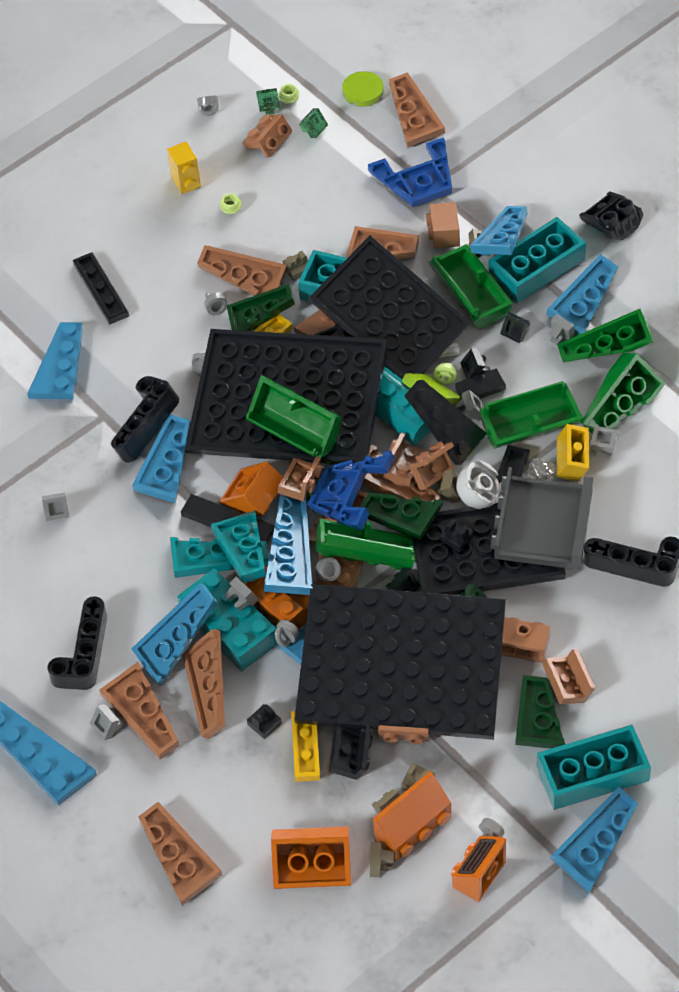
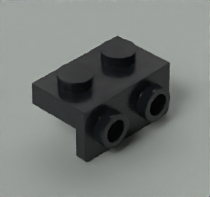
[329,724,373,780]

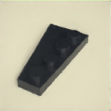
[404,380,487,465]

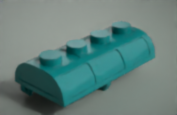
[376,366,431,446]

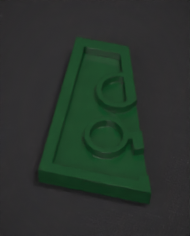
[226,284,295,331]
[359,492,443,540]
[515,675,565,749]

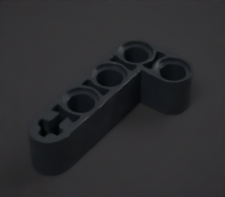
[111,376,180,463]
[583,536,679,587]
[47,596,107,690]

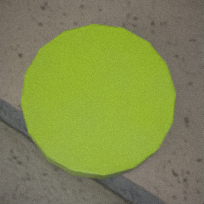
[342,71,384,107]

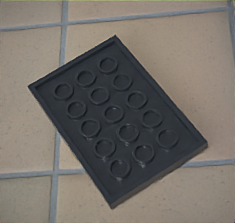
[309,235,470,380]
[411,503,566,595]

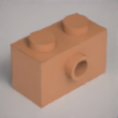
[426,202,460,249]
[501,617,550,663]

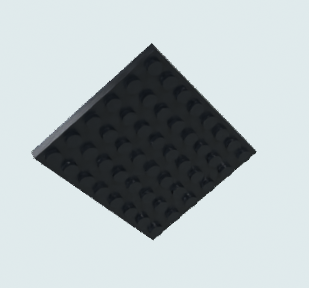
[185,329,388,464]
[294,584,506,740]

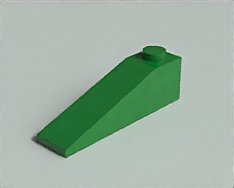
[557,308,654,362]
[581,353,666,435]

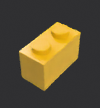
[167,141,201,194]
[557,424,589,482]

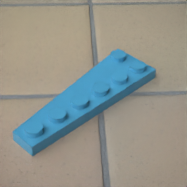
[263,494,313,595]
[0,701,97,806]

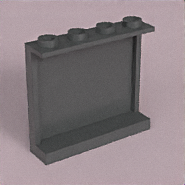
[491,467,594,570]

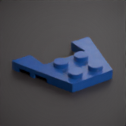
[368,137,452,207]
[307,451,395,531]

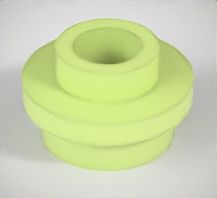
[279,84,300,103]
[220,194,242,214]
[434,363,457,385]

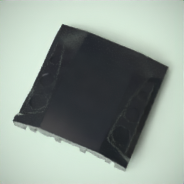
[579,191,643,240]

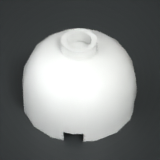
[456,461,504,509]

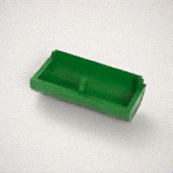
[429,244,513,328]
[246,376,342,458]
[480,381,583,449]
[316,519,415,570]

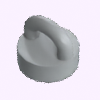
[197,95,219,116]
[204,293,228,315]
[192,353,205,375]
[315,558,341,582]
[275,620,300,648]
[479,818,505,837]

